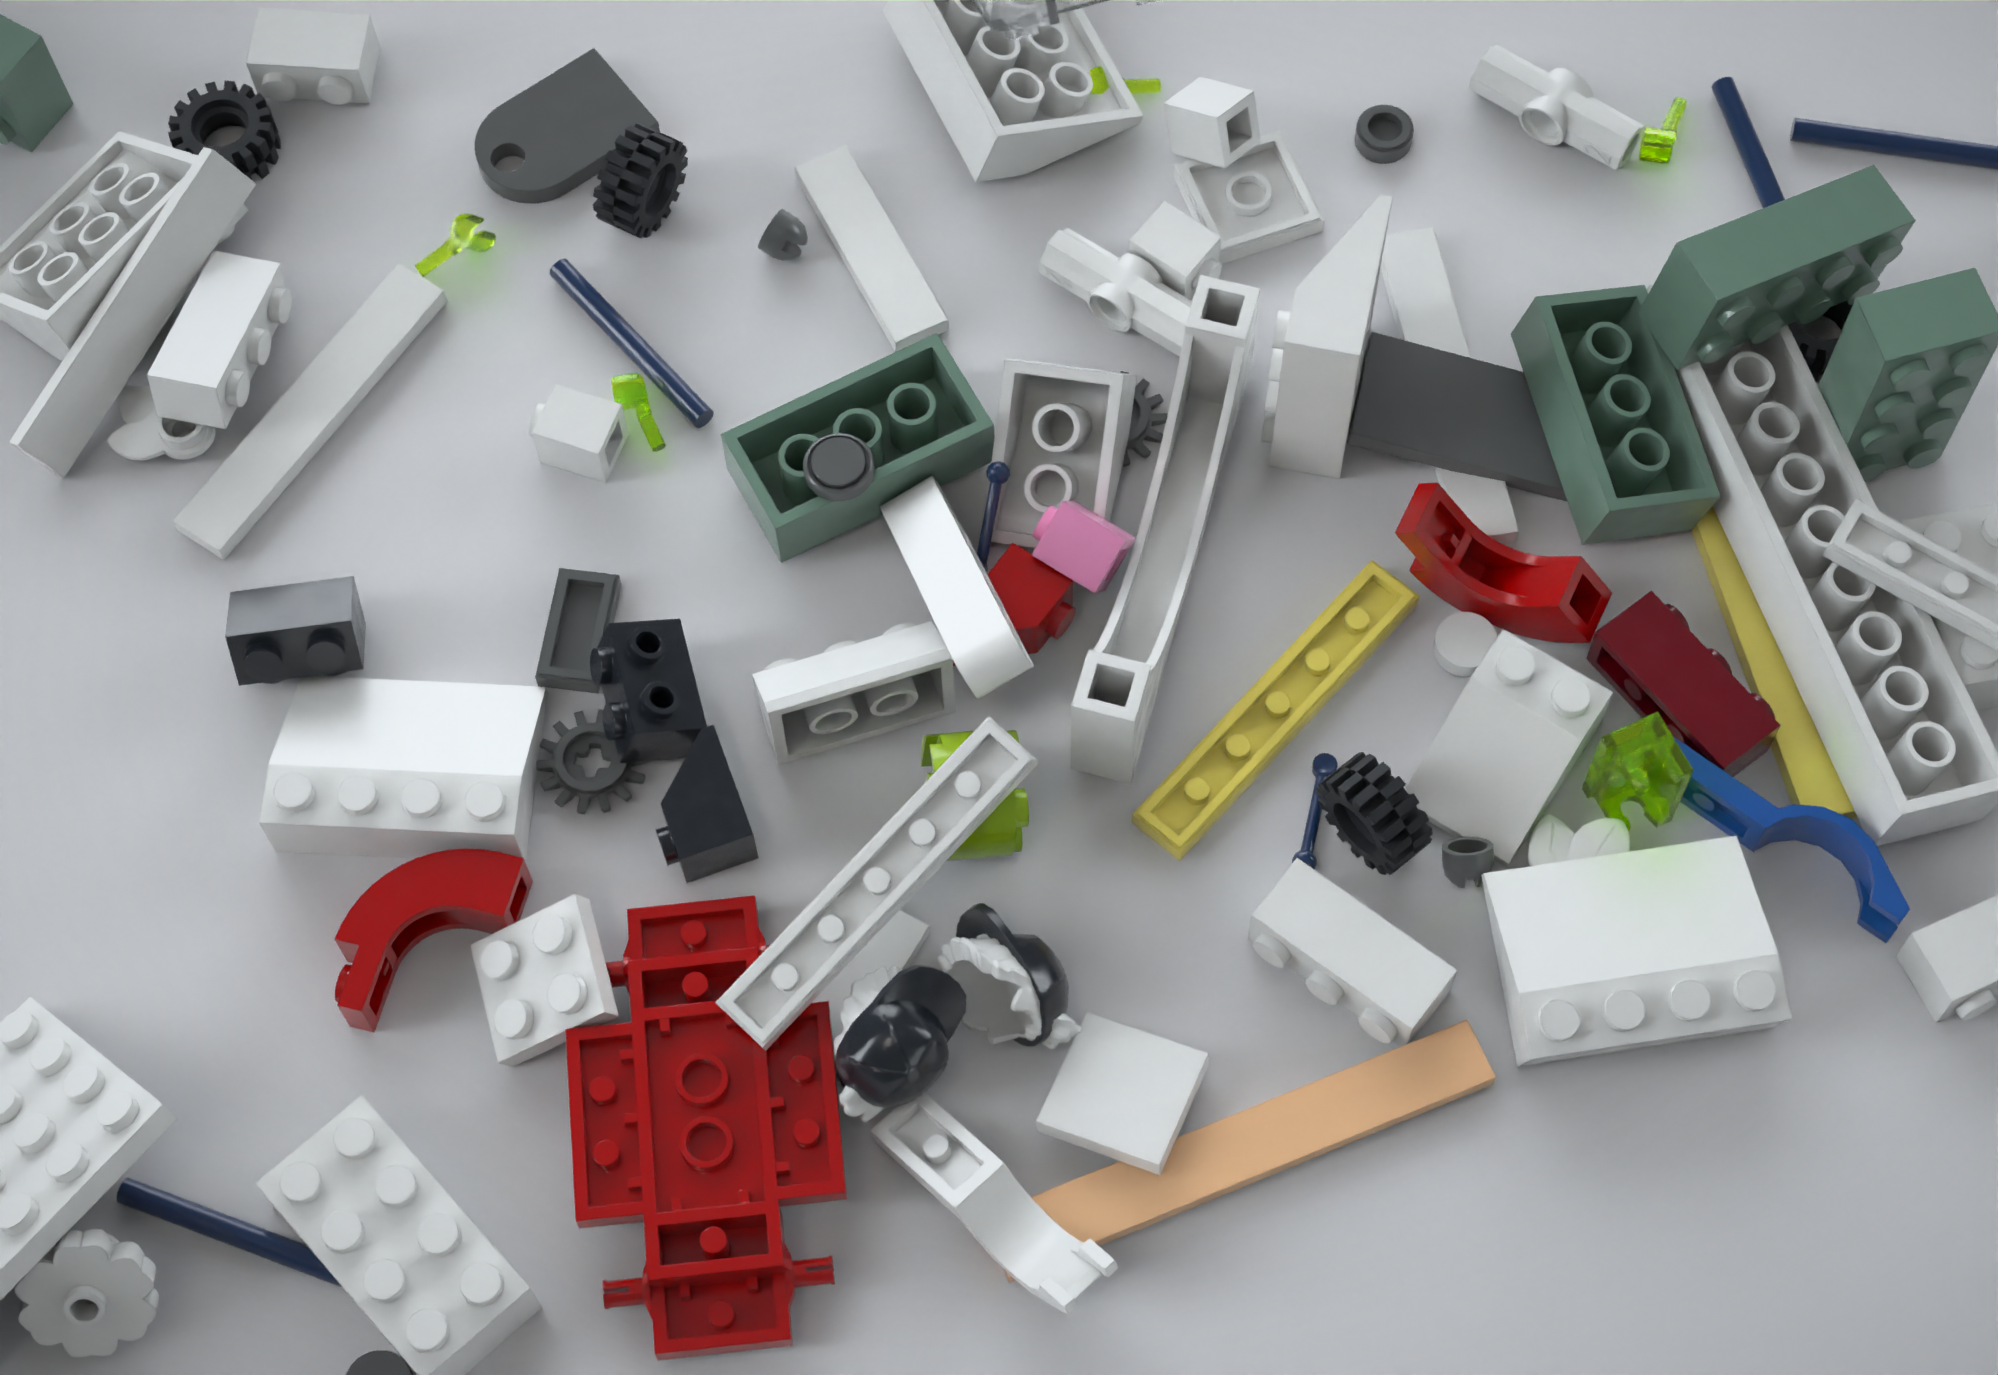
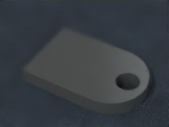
[474,48,660,204]

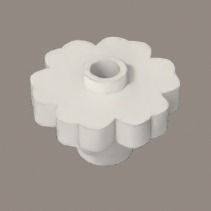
[15,1229,159,1358]

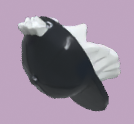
[937,903,1082,1049]
[832,965,967,1122]

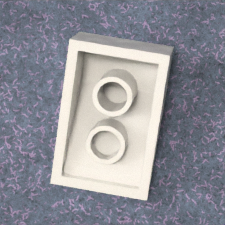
[986,359,1137,548]
[1405,629,1613,868]

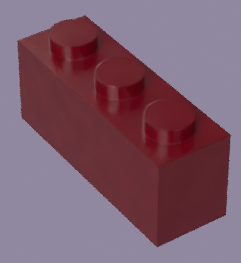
[1586,590,1781,777]

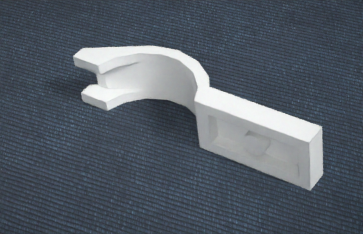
[870,1093,1118,1315]

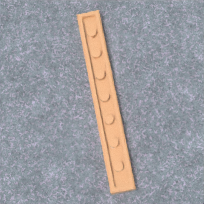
[1002,1020,1496,1283]

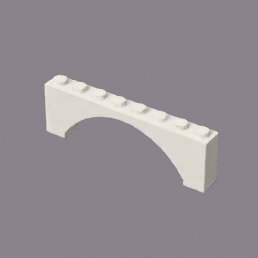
[1070,275,1260,784]

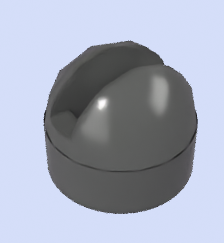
[758,209,808,261]
[1442,837,1494,888]

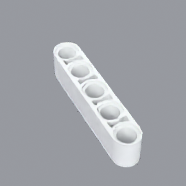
[880,476,1033,699]

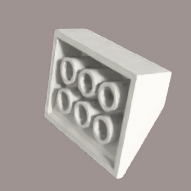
[883,0,1144,182]
[0,131,249,361]
[1261,194,1393,479]
[259,676,548,863]
[1481,836,1792,1067]

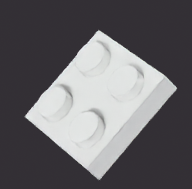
[470,894,619,1067]

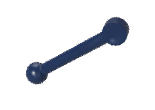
[977,461,1010,573]
[1292,753,1338,870]

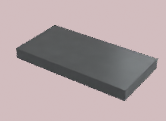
[1347,332,1567,502]

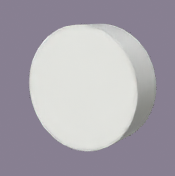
[1433,612,1497,677]

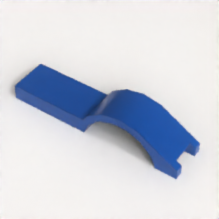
[1645,735,1910,944]

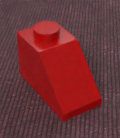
[953,543,1076,666]

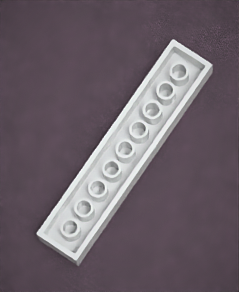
[1647,283,1998,846]

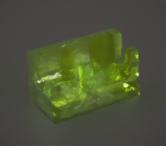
[1582,712,1694,832]

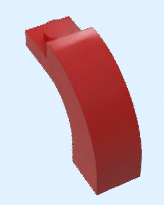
[1395,483,1612,643]
[334,848,533,1033]

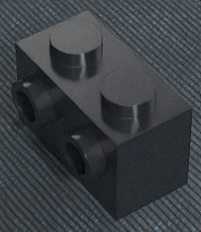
[225,576,366,686]
[590,618,707,763]

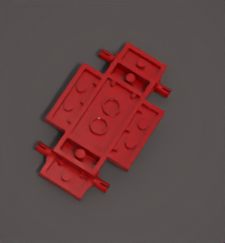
[565,895,847,1361]

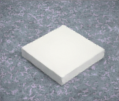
[1173,130,1324,264]
[1036,1012,1209,1175]

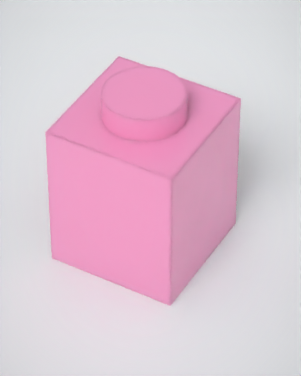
[1032,500,1136,593]

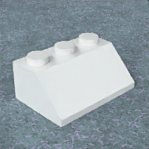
[752,621,956,765]

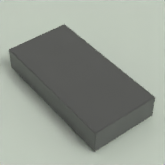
[535,568,622,694]

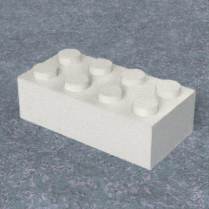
[255,1095,542,1375]

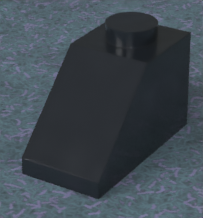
[655,724,759,883]

